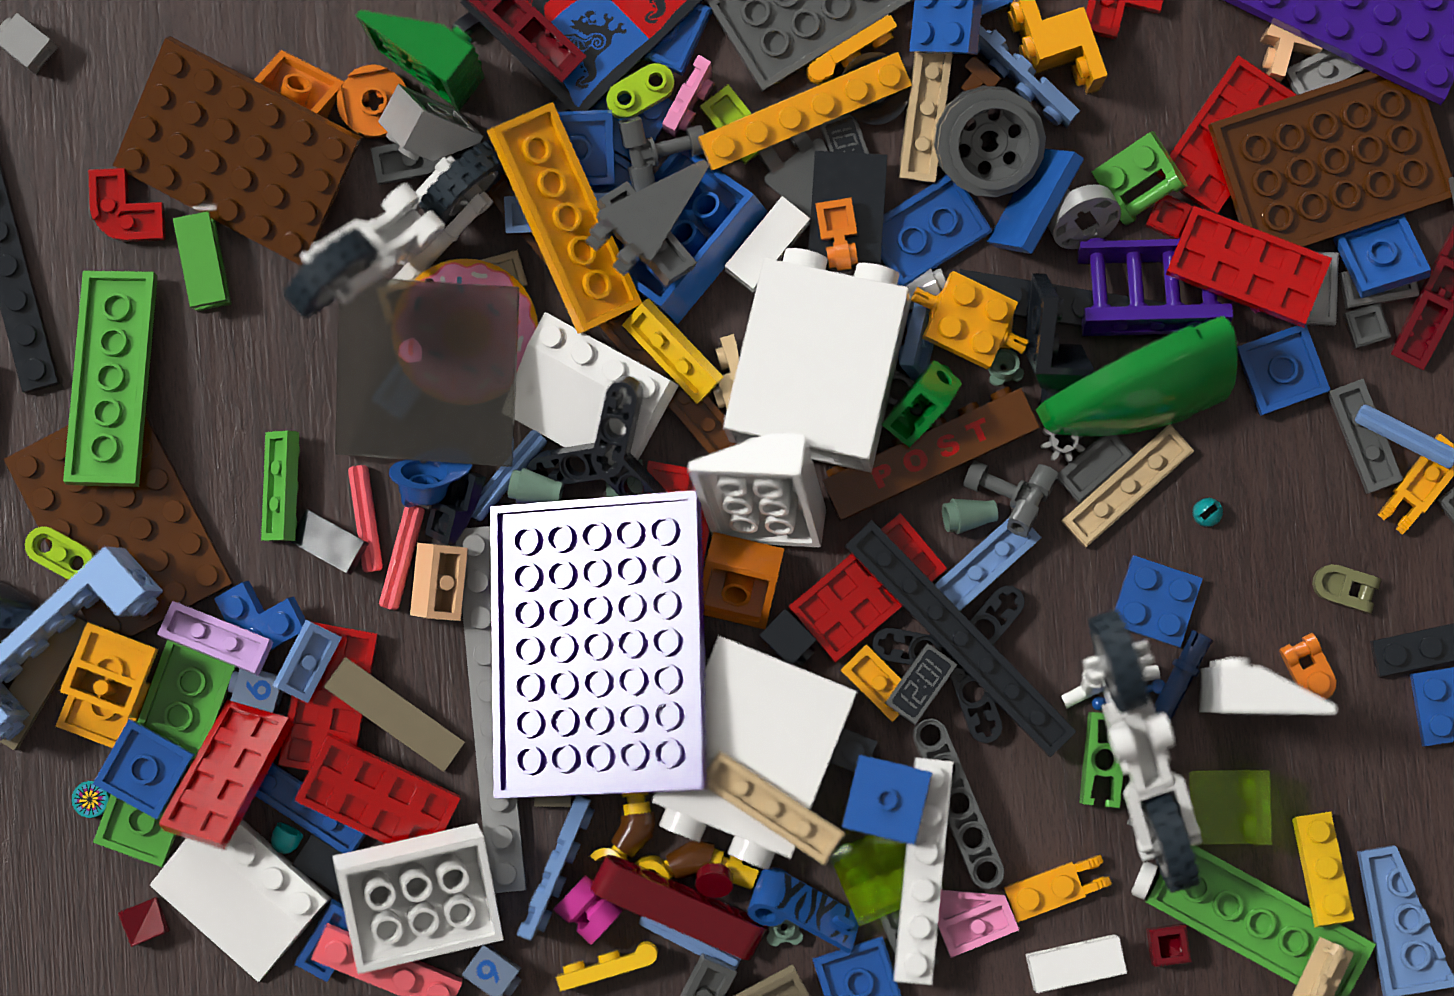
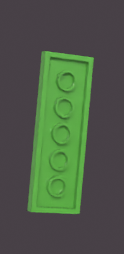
[63,271,158,487]
[93,640,237,867]
[1144,845,1376,996]

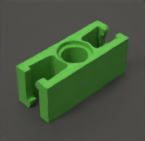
[173,211,232,312]
[1079,712,1123,808]

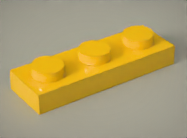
[622,298,724,404]
[1292,812,1354,928]

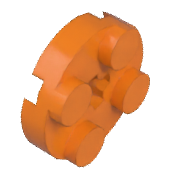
[337,65,406,139]

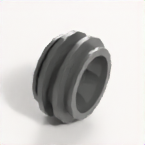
[934,85,1046,197]

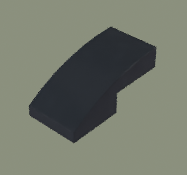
[425,470,486,546]

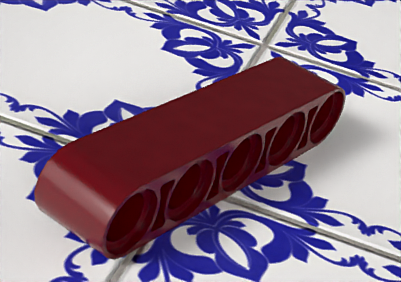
[590,854,768,960]

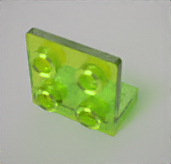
[1189,770,1272,845]
[830,835,906,927]

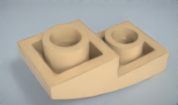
[713,334,739,411]

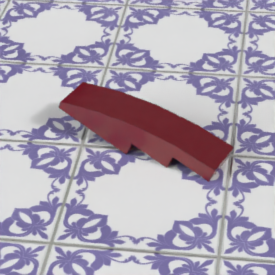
[466,0,587,83]
[1391,225,1454,370]

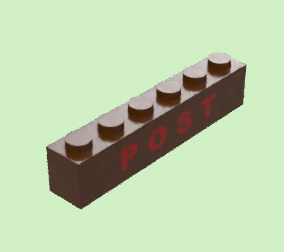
[822,386,1040,522]

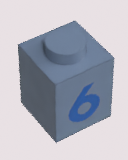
[228,669,284,713]
[462,944,522,996]

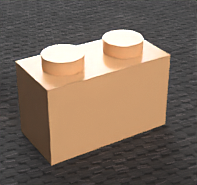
[410,543,468,621]

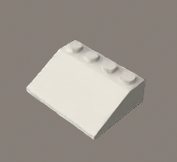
[502,312,679,480]
[688,432,826,547]
[1199,659,1336,714]
[150,819,332,982]
[333,823,503,974]

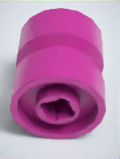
[554,875,623,945]

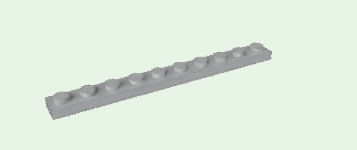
[456,526,527,893]

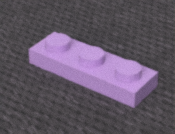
[157,601,274,676]

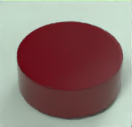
[696,863,733,898]

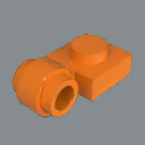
[815,198,858,271]

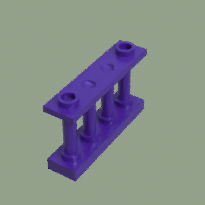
[1077,238,1233,336]

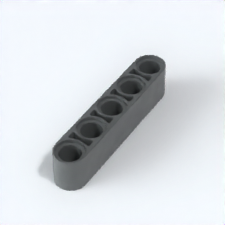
[913,719,1004,889]

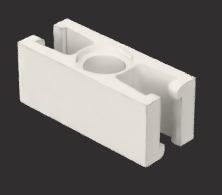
[725,196,810,293]
[1025,934,1127,993]

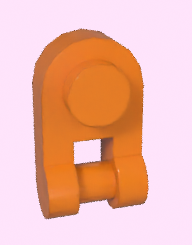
[1279,633,1336,700]

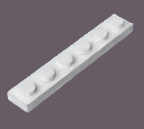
[893,758,953,985]

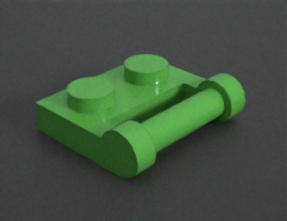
[1092,131,1187,226]

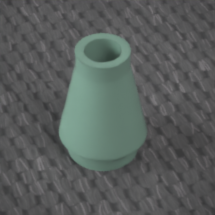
[508,468,564,503]
[942,499,998,535]

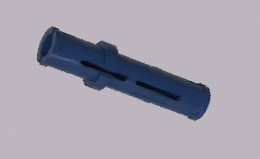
[1154,630,1213,724]

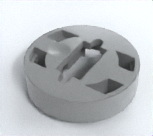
[1047,185,1121,249]

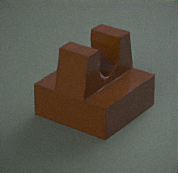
[961,55,1003,91]

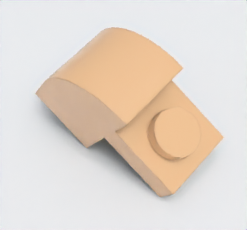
[1261,24,1323,83]

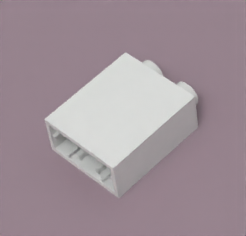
[723,248,910,473]
[652,636,857,870]

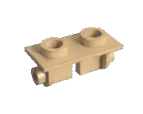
[1292,937,1354,996]

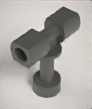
[618,116,704,192]
[963,460,1058,537]

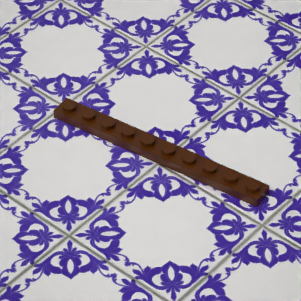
[486,173,739,455]

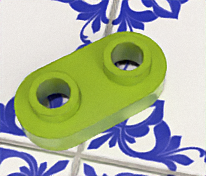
[606,63,674,120]
[25,527,95,580]

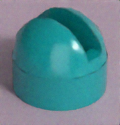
[1192,498,1223,527]
[271,822,303,854]

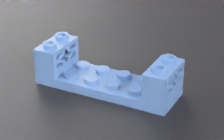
[0,547,163,740]

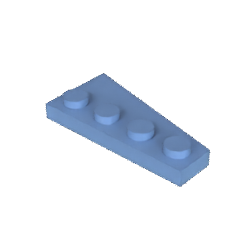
[974,16,1080,128]
[517,795,595,940]
[1357,845,1454,996]

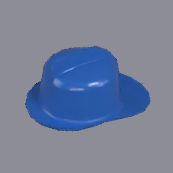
[389,447,473,508]

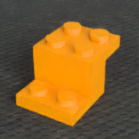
[1007,0,1108,94]
[56,622,158,748]

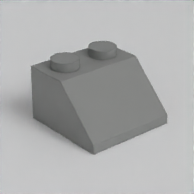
[378,84,483,161]

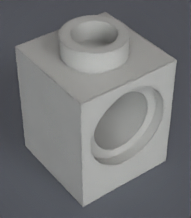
[0,13,58,74]

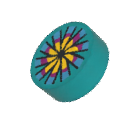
[72,781,110,818]

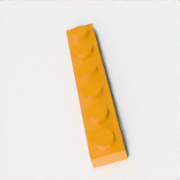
[697,52,912,171]

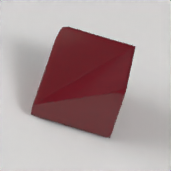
[118,897,170,947]
[1146,924,1191,967]

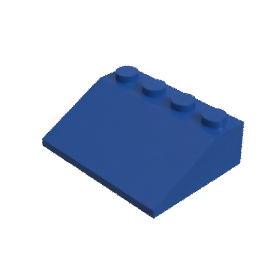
[612,150,768,325]

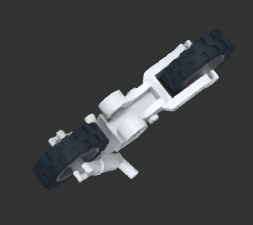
[283,140,505,318]
[1061,609,1202,893]

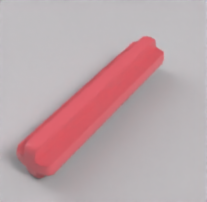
[348,465,383,573]
[379,506,425,610]

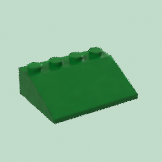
[356,10,485,111]

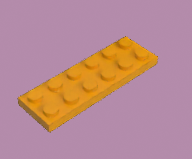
[487,102,642,334]

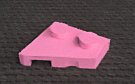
[662,55,714,137]
[937,890,1019,958]

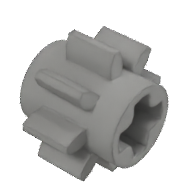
[1041,428,1085,463]

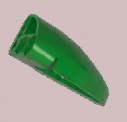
[1036,316,1237,436]

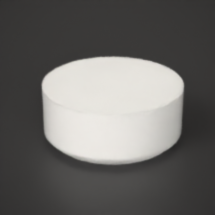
[1131,861,1158,900]

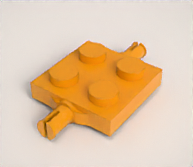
[911,271,1028,369]

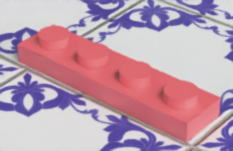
[312,923,462,996]

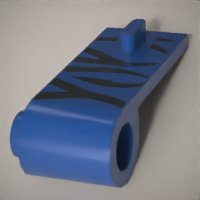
[748,867,862,953]

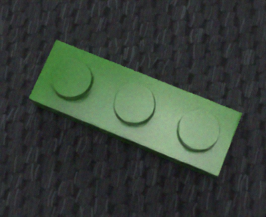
[261,431,300,541]

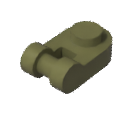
[1312,564,1382,614]

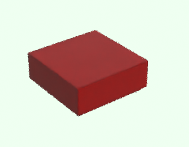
[1145,195,1193,239]

